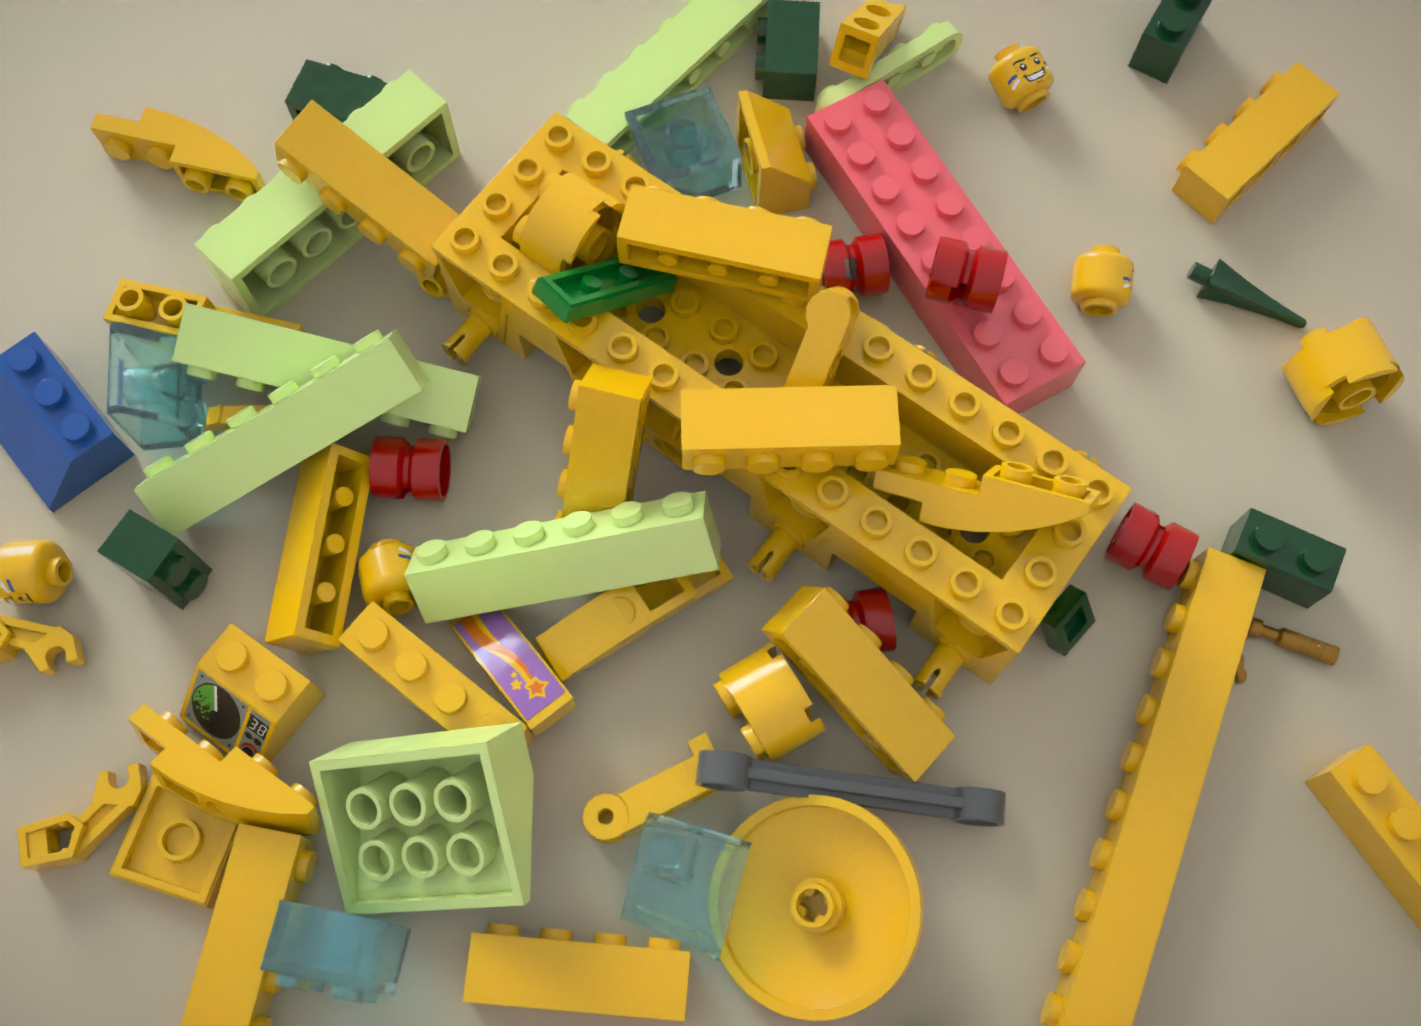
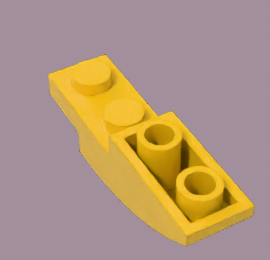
[90,107,266,202]
[103,278,307,350]
[873,455,1101,532]
[534,556,734,682]
[128,704,322,835]

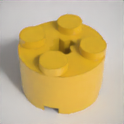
[512,172,625,274]
[1282,317,1405,426]
[713,642,826,762]

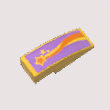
[449,610,577,738]

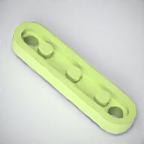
[814,21,963,113]

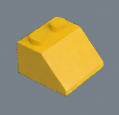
[736,90,817,214]

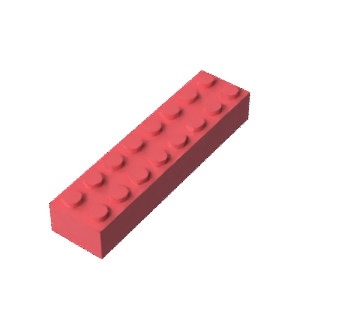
[804,80,1086,414]

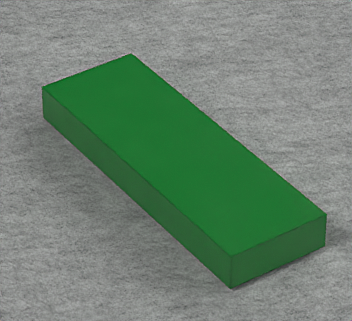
[533,257,678,324]

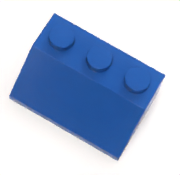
[0,331,135,513]

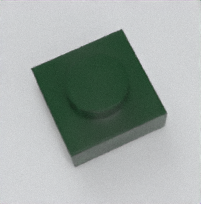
[1040,584,1095,656]

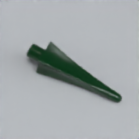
[1186,259,1307,328]

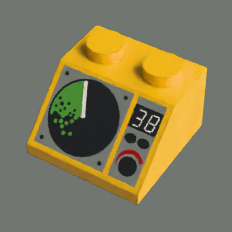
[179,623,326,762]

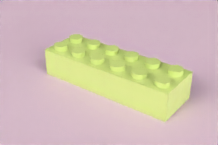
[194,70,461,317]

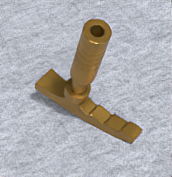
[1235,617,1340,684]

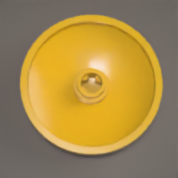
[708,794,924,1021]

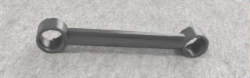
[695,750,1006,827]

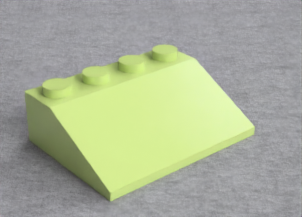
[309,722,534,915]

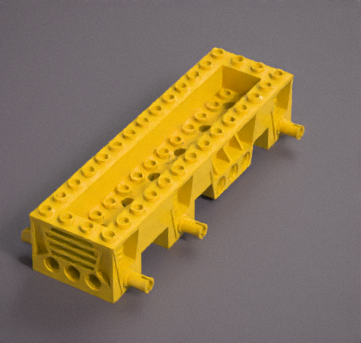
[431,111,1132,700]

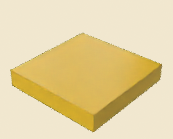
[108,774,238,909]

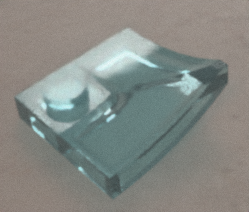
[620,812,752,961]

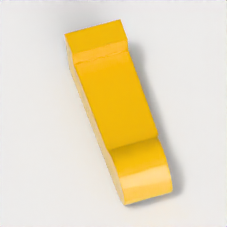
[828,0,906,79]
[784,286,859,387]
[582,732,720,844]

